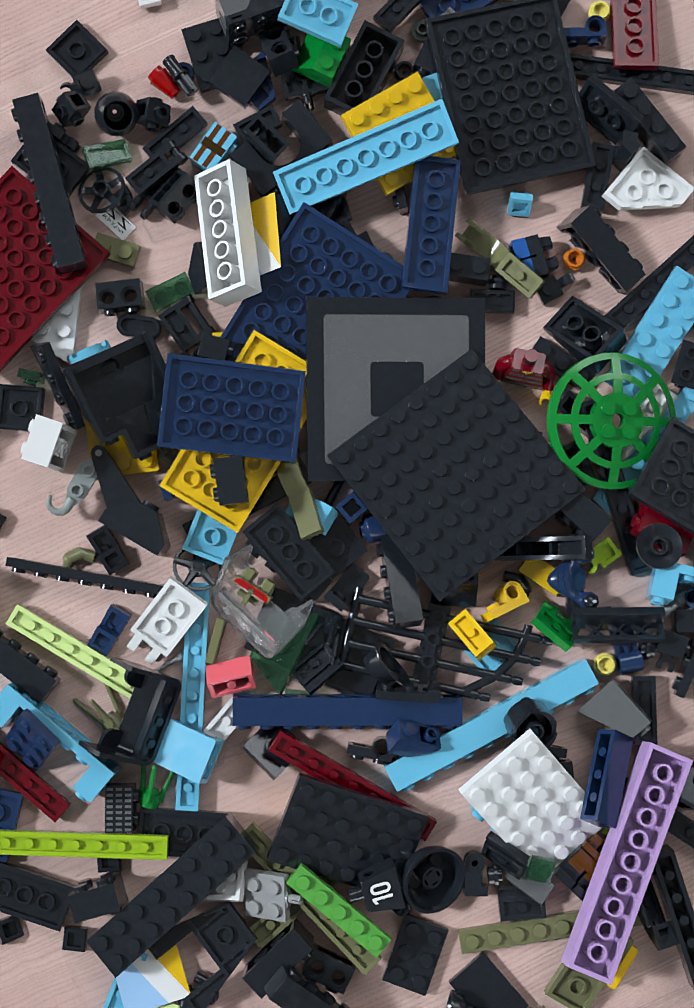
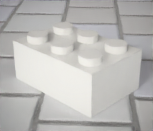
[20,414,77,473]

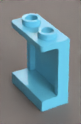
[153,719,225,784]

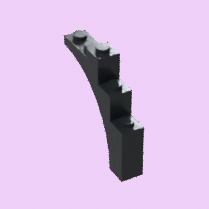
[493,535,592,561]

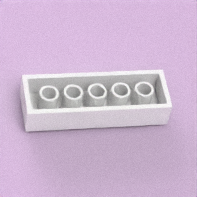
[194,159,262,307]

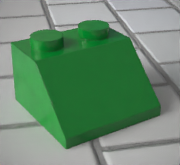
[292,34,351,87]

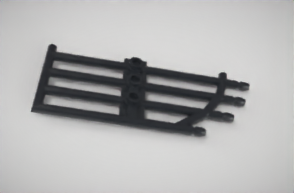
[339,586,553,702]

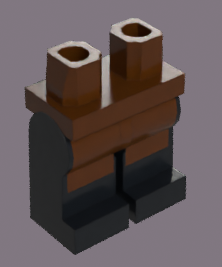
[552,833,605,902]

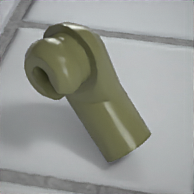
[62,547,97,568]

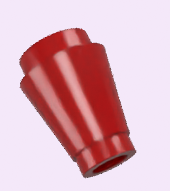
[148,65,181,99]

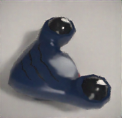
[547,548,599,607]

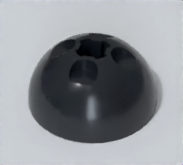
[401,845,466,914]

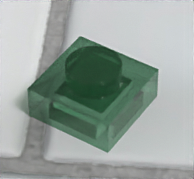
[17,368,46,387]
[526,855,556,884]

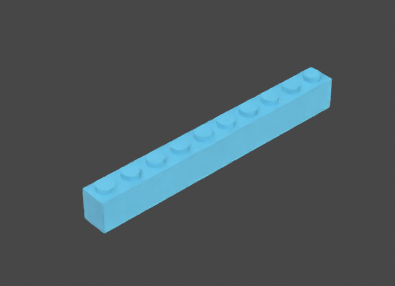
[384,658,599,792]

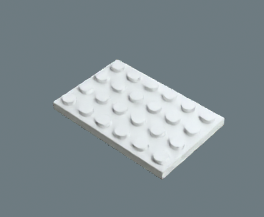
[458,729,603,877]

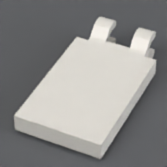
[126,576,208,665]

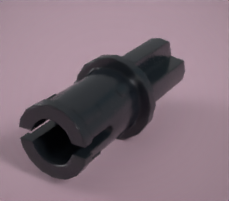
[162,54,198,97]

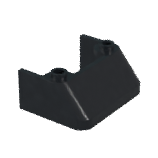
[78,656,181,766]

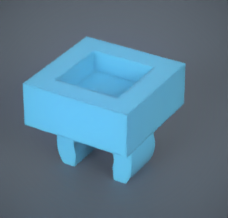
[507,190,533,217]

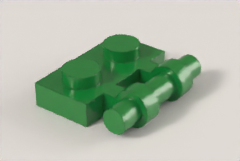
[531,600,580,652]

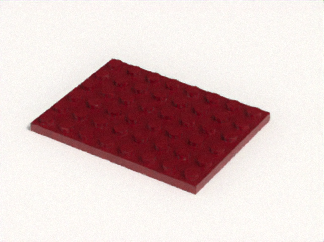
[0,166,111,372]

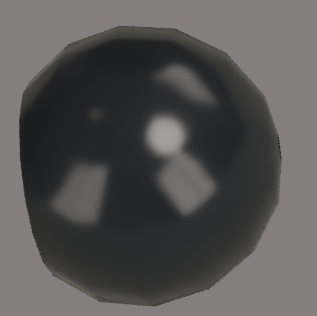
[94,91,138,137]

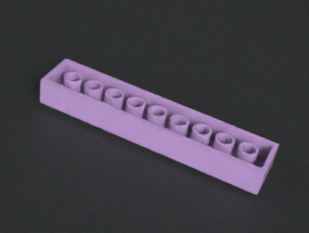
[561,741,693,985]

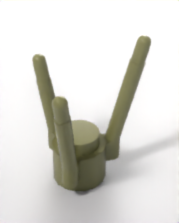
[73,683,124,730]

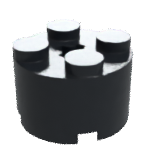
[503,697,557,749]

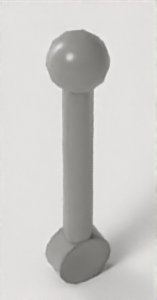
[154,652,183,672]

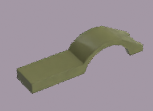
[455,218,545,299]
[277,446,325,541]

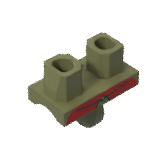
[233,566,277,607]

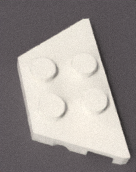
[31,285,83,365]

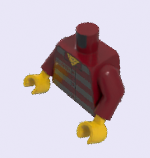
[492,348,556,406]

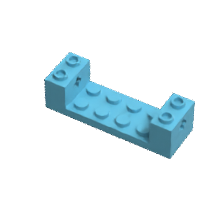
[645,563,694,607]
[0,683,122,803]

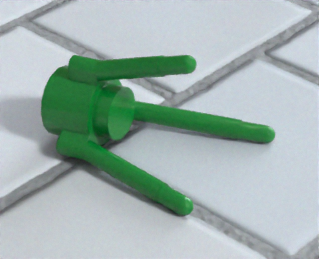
[140,765,175,809]

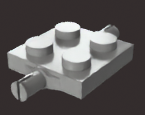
[244,868,304,923]

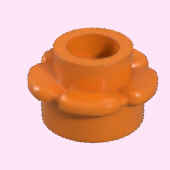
[563,249,585,270]

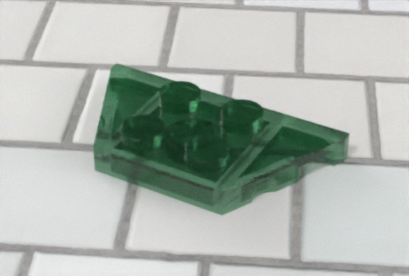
[250,613,321,695]

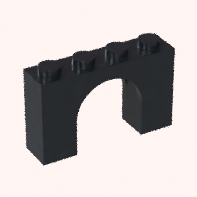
[230,100,333,198]

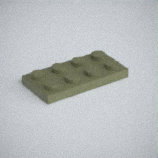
[544,936,634,1008]

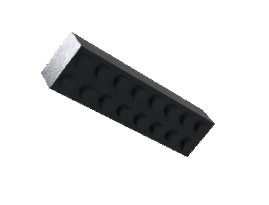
[86,813,260,978]

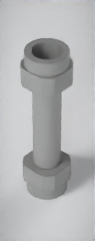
[645,590,687,635]

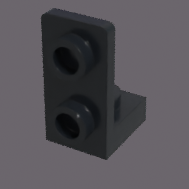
[324,563,369,612]

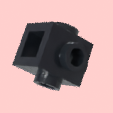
[51,90,91,128]
[136,97,171,132]

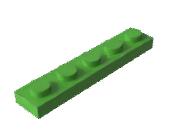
[286,863,392,958]

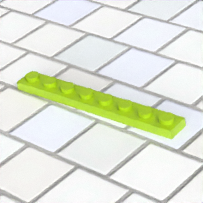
[0,829,169,860]

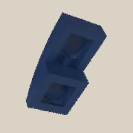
[87,604,132,656]

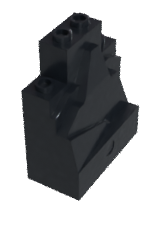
[62,330,168,461]

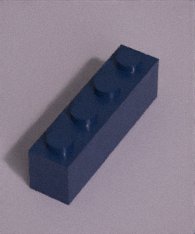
[580,729,633,829]

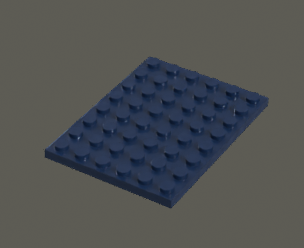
[220,202,410,362]

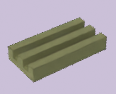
[205,617,227,664]

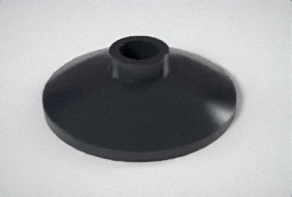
[636,523,683,569]

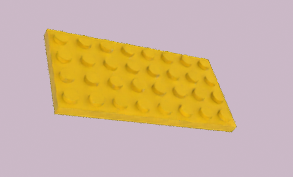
[159,330,307,533]

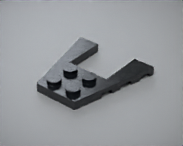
[149,902,258,1008]

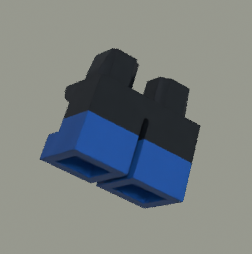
[509,234,559,279]

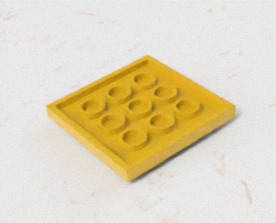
[340,72,456,196]

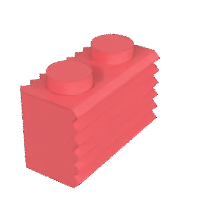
[205,655,256,699]

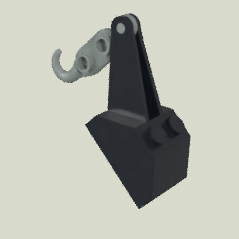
[46,445,171,557]

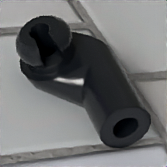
[502,571,532,597]

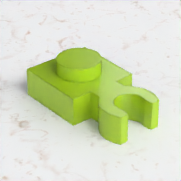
[582,536,622,574]

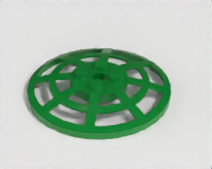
[546,352,676,490]

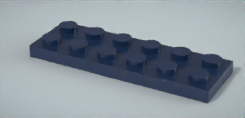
[401,156,461,295]

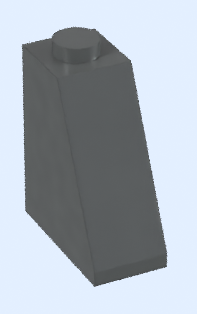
[578,679,652,738]

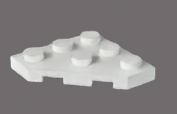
[602,147,694,211]

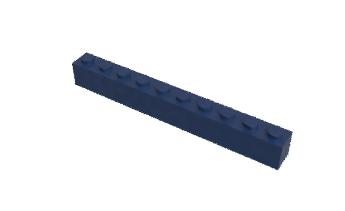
[232,694,463,730]

